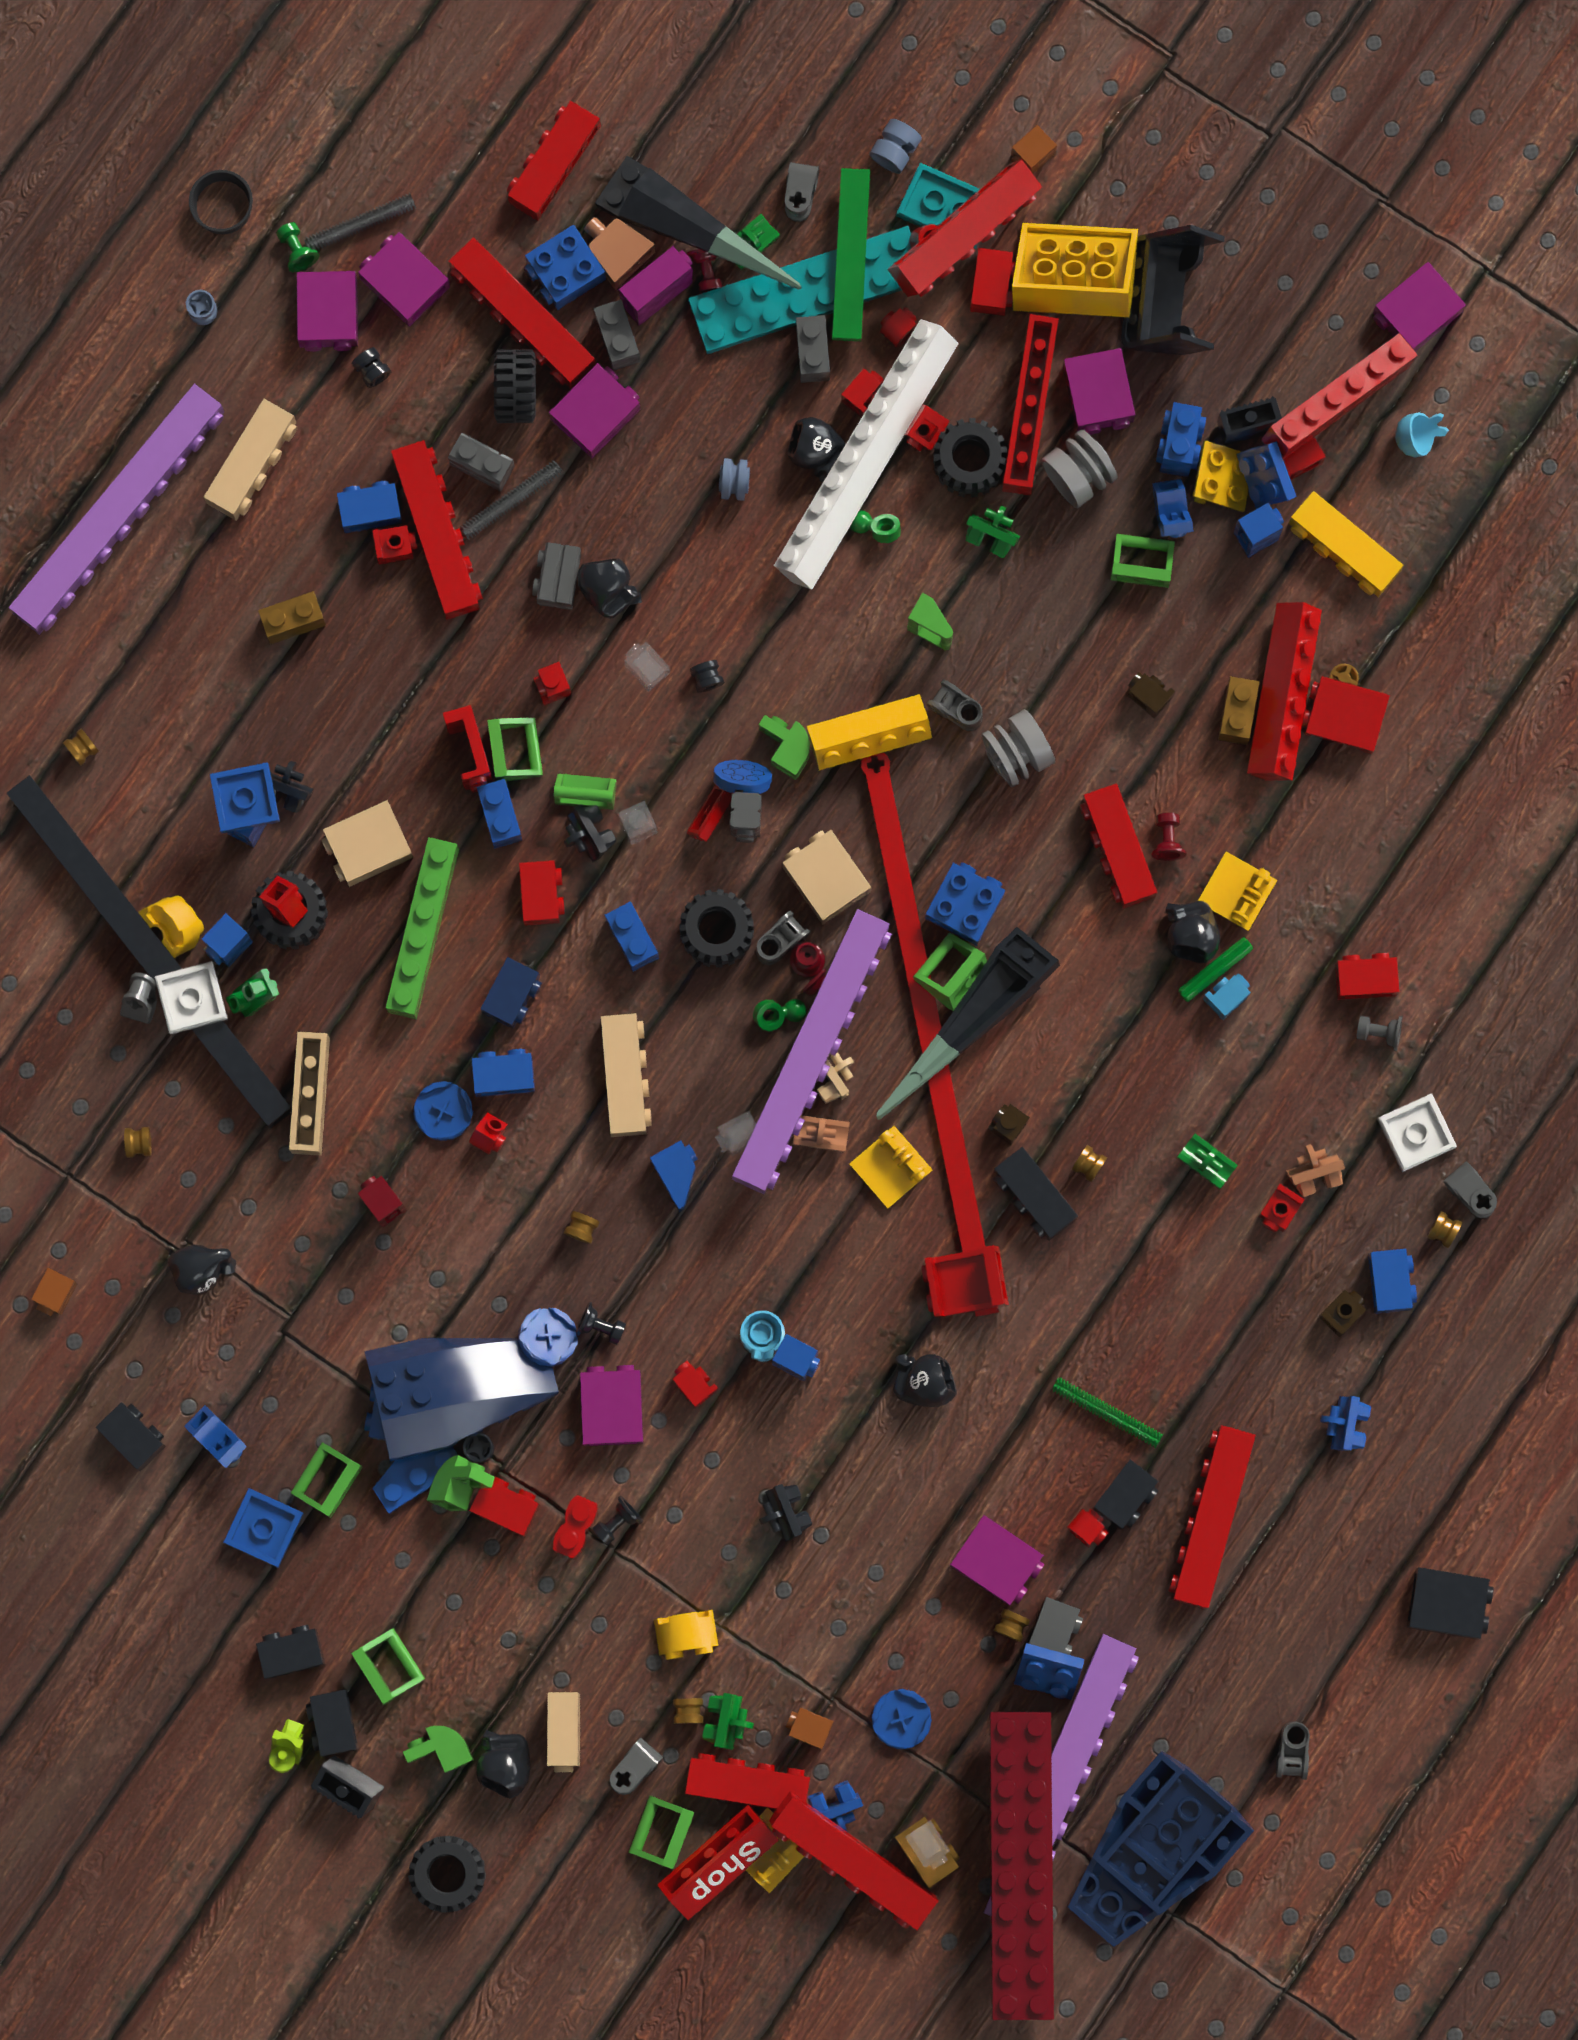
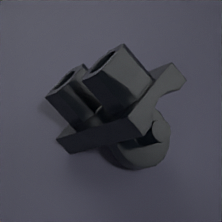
[271,760,314,813]
[564,804,616,863]
[759,1484,812,1542]

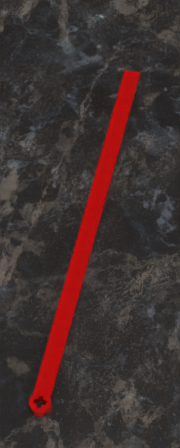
[861,752,999,1317]

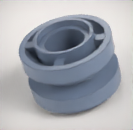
[719,458,750,501]

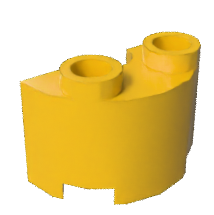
[138,895,204,958]
[654,1610,718,1660]

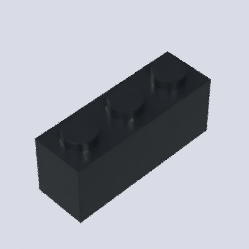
[993,1147,1078,1241]

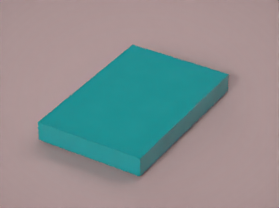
[896,163,980,251]

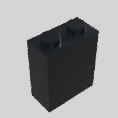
[1406,1567,1494,1640]

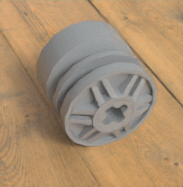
[1041,430,1118,508]
[981,709,1055,787]

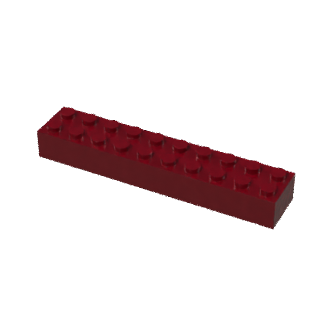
[989,1712,1054,2020]

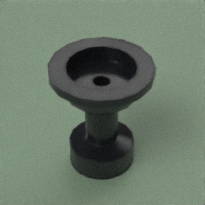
[576,1302,626,1345]
[592,1495,643,1545]

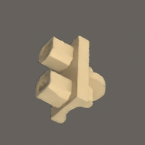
[817,1052,854,1104]

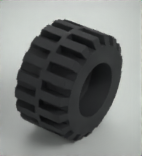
[494,350,536,423]
[933,418,1007,498]
[251,871,328,949]
[680,889,754,968]
[408,1836,486,1913]

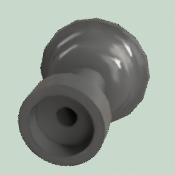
[1357,1016,1403,1052]

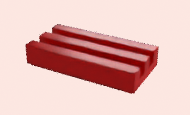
[687,784,736,842]

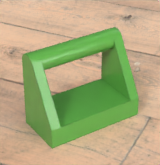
[1111,534,1175,588]
[907,593,953,650]
[487,718,543,782]
[554,774,617,810]
[913,933,987,1011]
[291,1442,363,1518]
[351,1628,425,1705]
[629,1796,695,1869]

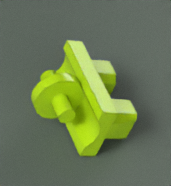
[269,1719,304,1773]

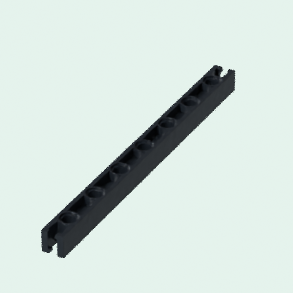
[7,775,292,1129]

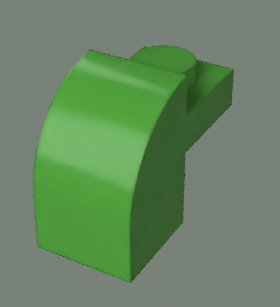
[759,715,810,780]
[427,1455,495,1511]
[403,1726,474,1773]

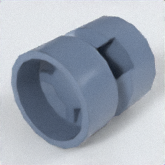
[869,119,922,174]

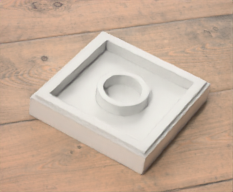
[155,961,228,1035]
[1377,1093,1457,1172]

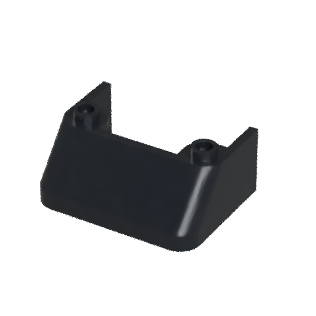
[1121,225,1225,355]

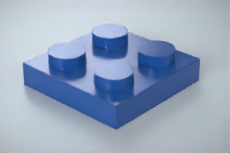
[1236,441,1297,509]
[210,762,280,833]
[223,1488,304,1568]
[1014,1643,1084,1700]

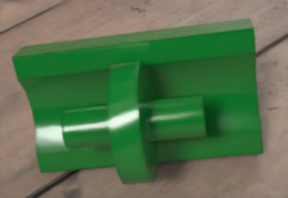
[735,214,780,270]
[965,505,1020,558]
[226,968,280,1018]
[1177,1133,1238,1190]
[702,1693,754,1750]

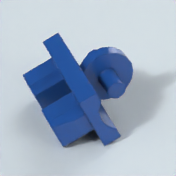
[1320,1396,1371,1451]
[807,1780,863,1832]

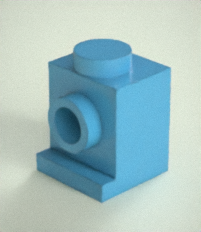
[1203,973,1251,1020]

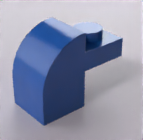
[1152,479,1194,538]
[184,1405,247,1468]

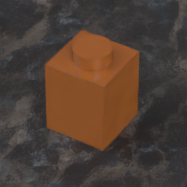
[1011,125,1057,174]
[31,1268,78,1317]
[785,1707,833,1749]

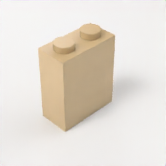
[321,800,414,887]
[782,830,871,925]
[547,1692,580,1772]

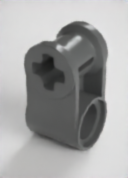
[785,162,819,222]
[926,679,983,731]
[756,910,811,965]
[120,973,157,1024]
[1443,1161,1497,1218]
[1276,1721,1310,1780]
[610,1738,664,1795]

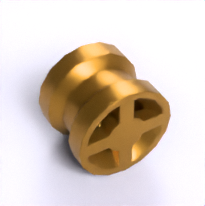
[1329,664,1359,686]
[62,728,99,766]
[124,1127,152,1158]
[1071,1145,1107,1182]
[564,1211,600,1244]
[1427,1211,1462,1248]
[994,1608,1030,1642]
[673,1698,703,1724]

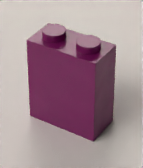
[358,232,450,327]
[619,246,693,326]
[1372,262,1466,352]
[297,271,358,352]
[1063,348,1135,435]
[549,363,640,458]
[580,1365,644,1446]
[950,1515,1045,1606]

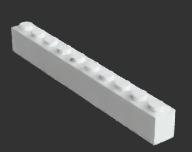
[774,319,959,590]

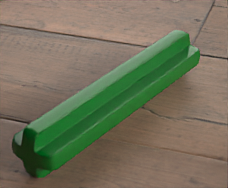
[1178,937,1253,1002]

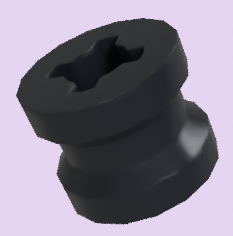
[690,660,725,693]

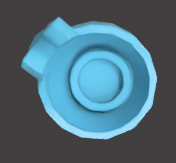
[1395,412,1449,457]
[740,1311,785,1362]

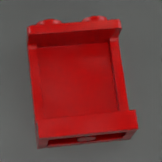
[1302,676,1390,754]
[443,705,493,792]
[921,1245,1009,1318]

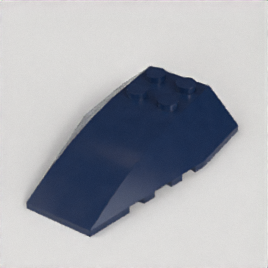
[364,1338,559,1461]
[1068,1751,1254,1947]

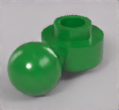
[850,510,901,543]
[753,999,807,1031]

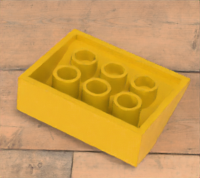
[1012,223,1138,317]

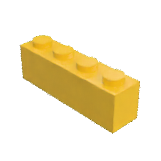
[1289,491,1404,598]
[807,694,932,770]

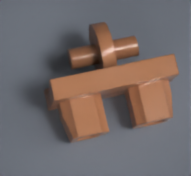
[793,1115,850,1152]
[1286,1144,1345,1197]

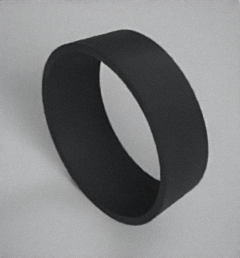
[189,170,253,234]

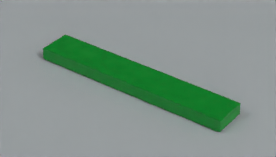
[832,168,870,342]

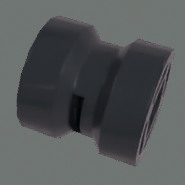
[351,347,392,388]
[463,1433,494,1464]

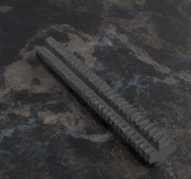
[303,193,416,250]
[460,460,562,540]

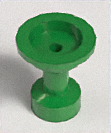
[276,222,320,273]

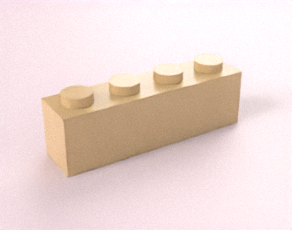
[204,399,297,521]
[601,1013,652,1137]
[289,1032,330,1156]

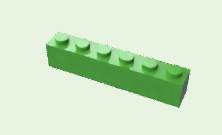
[386,837,459,1020]

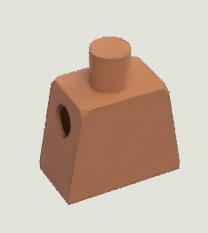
[584,217,655,290]

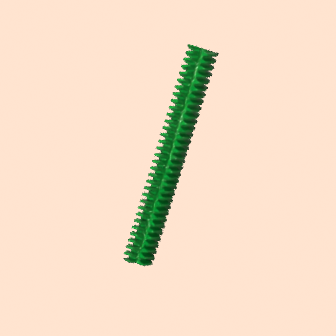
[1051,1377,1163,1449]

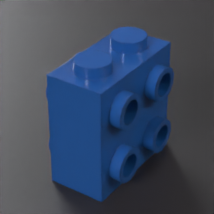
[524,225,606,310]
[1156,402,1206,477]
[925,862,1005,946]

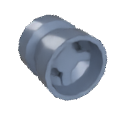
[186,289,218,325]

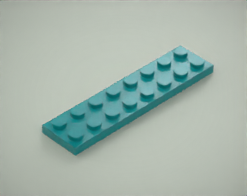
[688,226,911,354]

